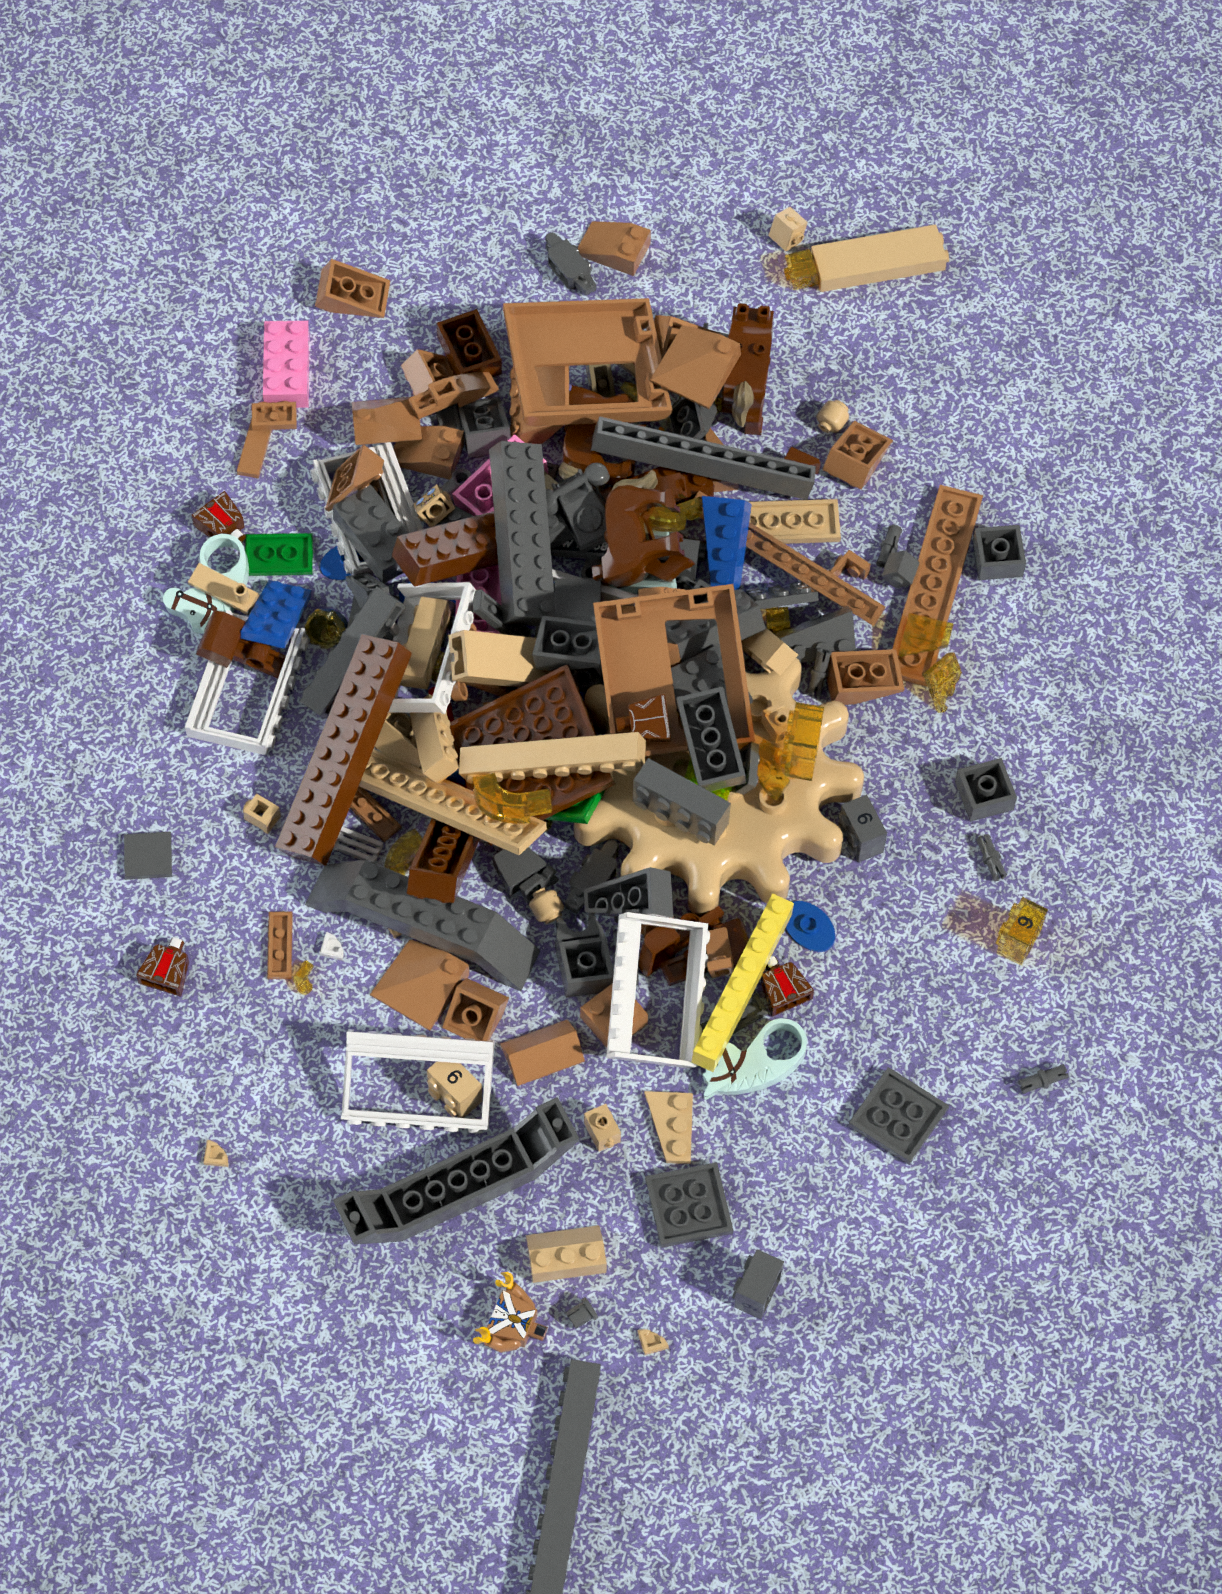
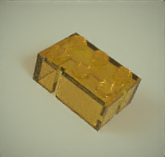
[781,702,824,781]

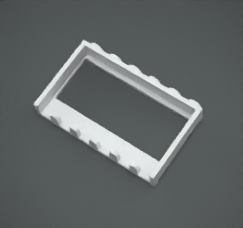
[311,442,423,576]
[389,582,476,714]
[185,610,309,755]
[606,912,710,1069]
[341,1029,495,1133]

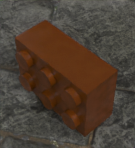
[436,309,502,377]

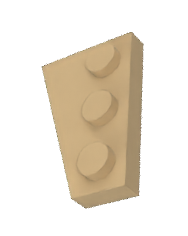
[644,1091,693,1164]

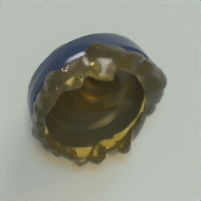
[304,608,348,649]

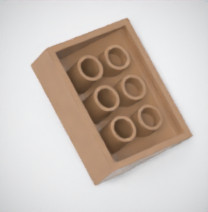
[509,366,569,444]

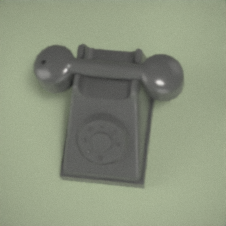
[546,463,610,554]

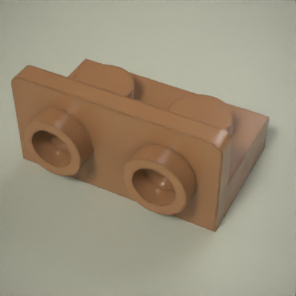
[252,401,297,431]

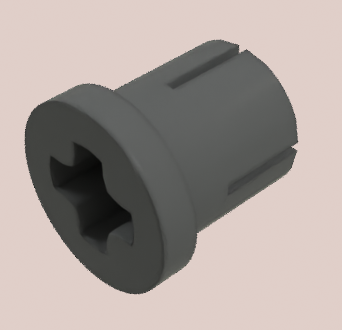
[565,1297,598,1329]

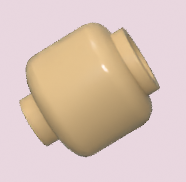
[817,400,849,433]
[529,888,564,924]

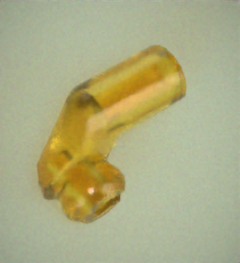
[293,960,314,995]

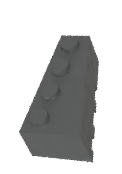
[774,606,856,662]
[584,867,673,918]

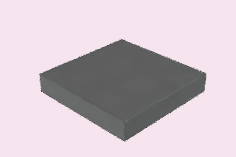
[124,832,173,880]

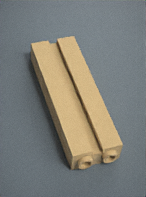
[810,224,949,292]
[448,630,552,687]

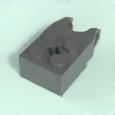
[555,913,614,998]

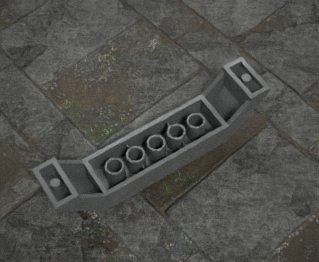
[305,860,540,991]
[333,1097,579,1245]

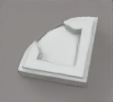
[320,932,344,961]

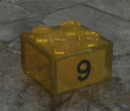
[995,897,1048,966]

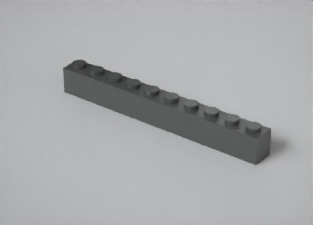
[591,416,816,500]
[525,1359,601,1594]

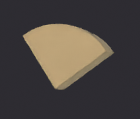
[203,1140,229,1167]
[637,1329,669,1355]

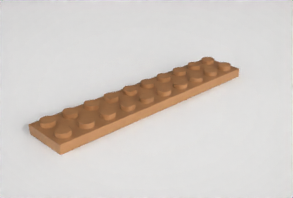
[892,485,983,687]

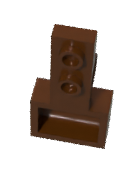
[196,611,286,679]
[638,906,724,977]
[660,918,750,987]

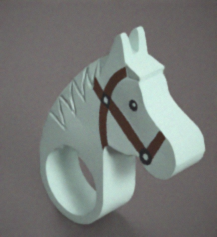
[163,534,249,634]
[703,1018,807,1100]

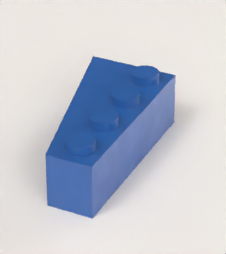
[702,496,752,590]

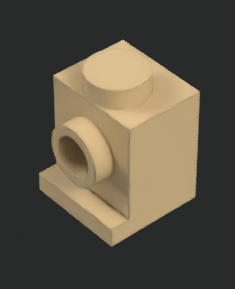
[761,701,797,743]
[243,794,281,834]

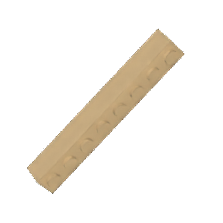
[459,732,646,784]

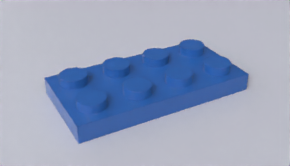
[241,580,312,649]

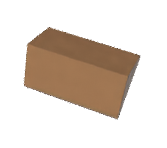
[500,1020,585,1086]

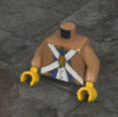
[473,1272,548,1353]

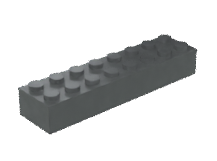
[489,441,556,626]

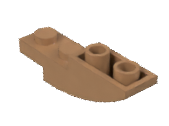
[409,372,499,419]

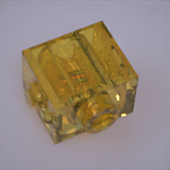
[783,249,819,290]

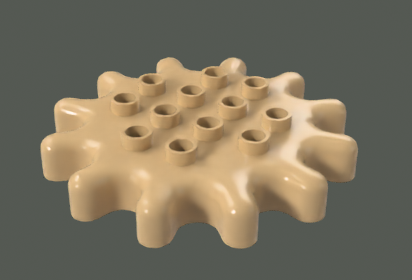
[574,658,864,917]

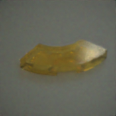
[757,739,790,801]

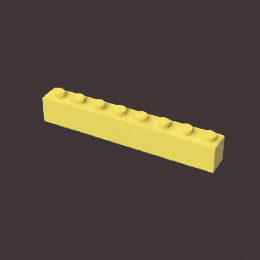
[691,894,794,1072]

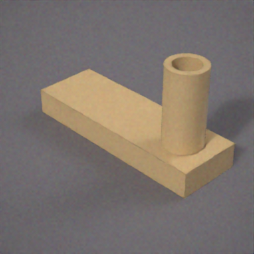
[188,563,259,615]

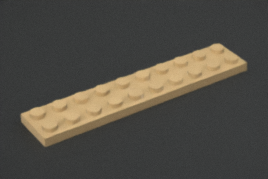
[359,749,547,855]

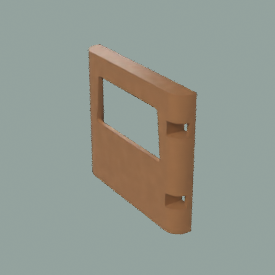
[503,298,672,426]
[593,584,755,757]

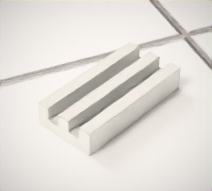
[333,827,384,863]

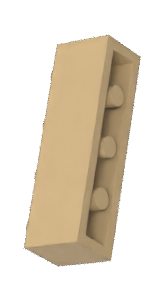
[400,597,451,689]
[741,628,798,676]
[410,694,459,784]

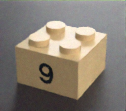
[427,1062,483,1118]

